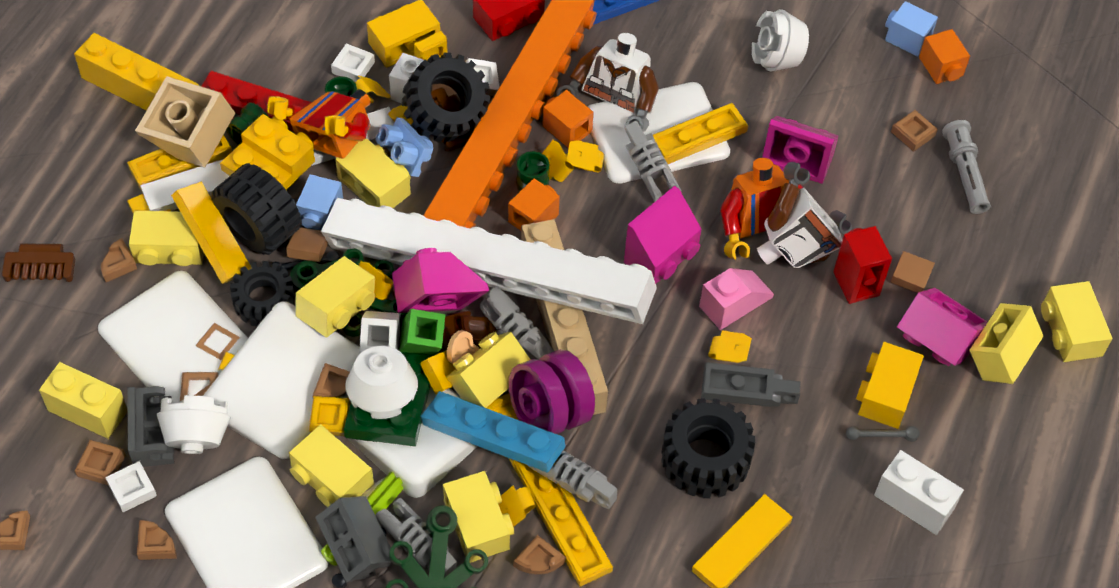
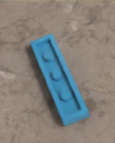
[421,391,566,473]

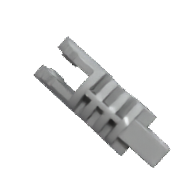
[625,121,682,202]
[480,287,554,360]
[528,450,617,509]
[375,498,457,578]

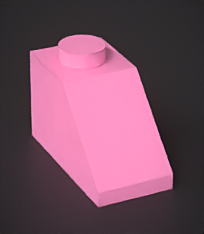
[699,268,774,330]

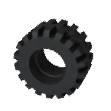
[402,52,490,142]
[212,163,302,255]
[661,398,756,499]

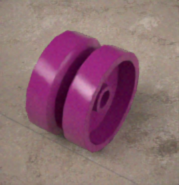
[509,349,595,434]

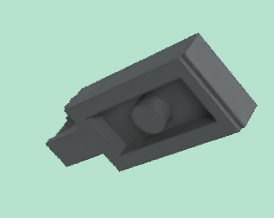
[701,362,800,407]

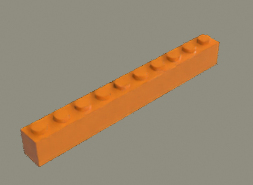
[423,0,597,229]

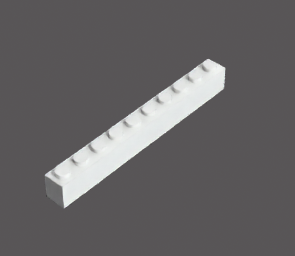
[321,198,657,324]

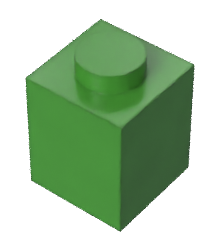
[399,309,445,356]

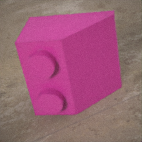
[762,116,839,184]
[624,186,701,284]
[392,248,489,313]
[897,288,988,366]

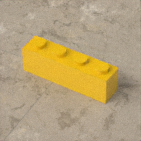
[74,33,199,111]

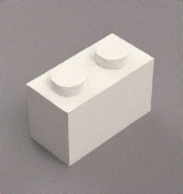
[874,450,964,535]

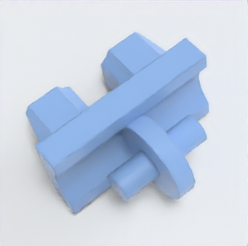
[376,117,433,177]

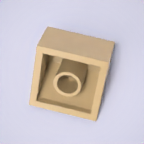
[135,76,235,168]

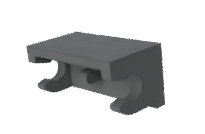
[127,386,175,467]
[315,496,395,583]

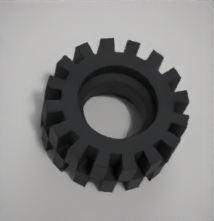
[230,261,295,326]

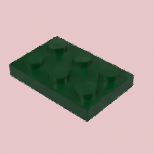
[344,352,432,447]

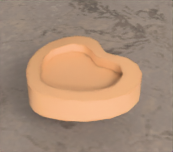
[447,330,479,364]

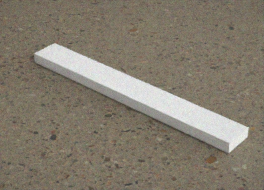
[140,107,395,211]

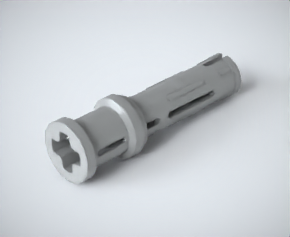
[942,120,991,214]

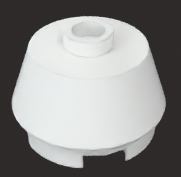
[752,9,809,72]
[345,346,418,419]
[157,395,231,454]

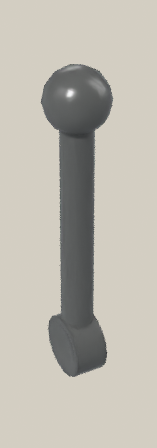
[846,426,920,442]

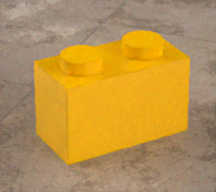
[367,0,440,68]
[856,342,924,429]

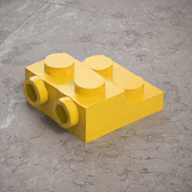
[220,114,315,190]

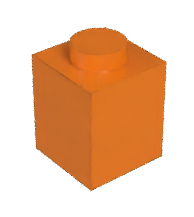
[919,29,970,84]
[543,90,594,148]
[508,178,560,231]

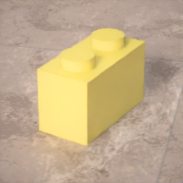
[335,138,411,208]
[129,210,204,266]
[296,256,375,338]
[1041,281,1113,362]
[969,303,1043,384]
[446,332,531,408]
[39,362,128,439]
[289,424,374,507]
[443,471,514,563]

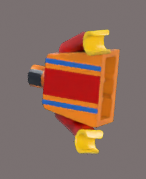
[267,89,371,159]
[720,158,803,260]

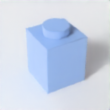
[885,1,938,57]
[296,174,343,230]

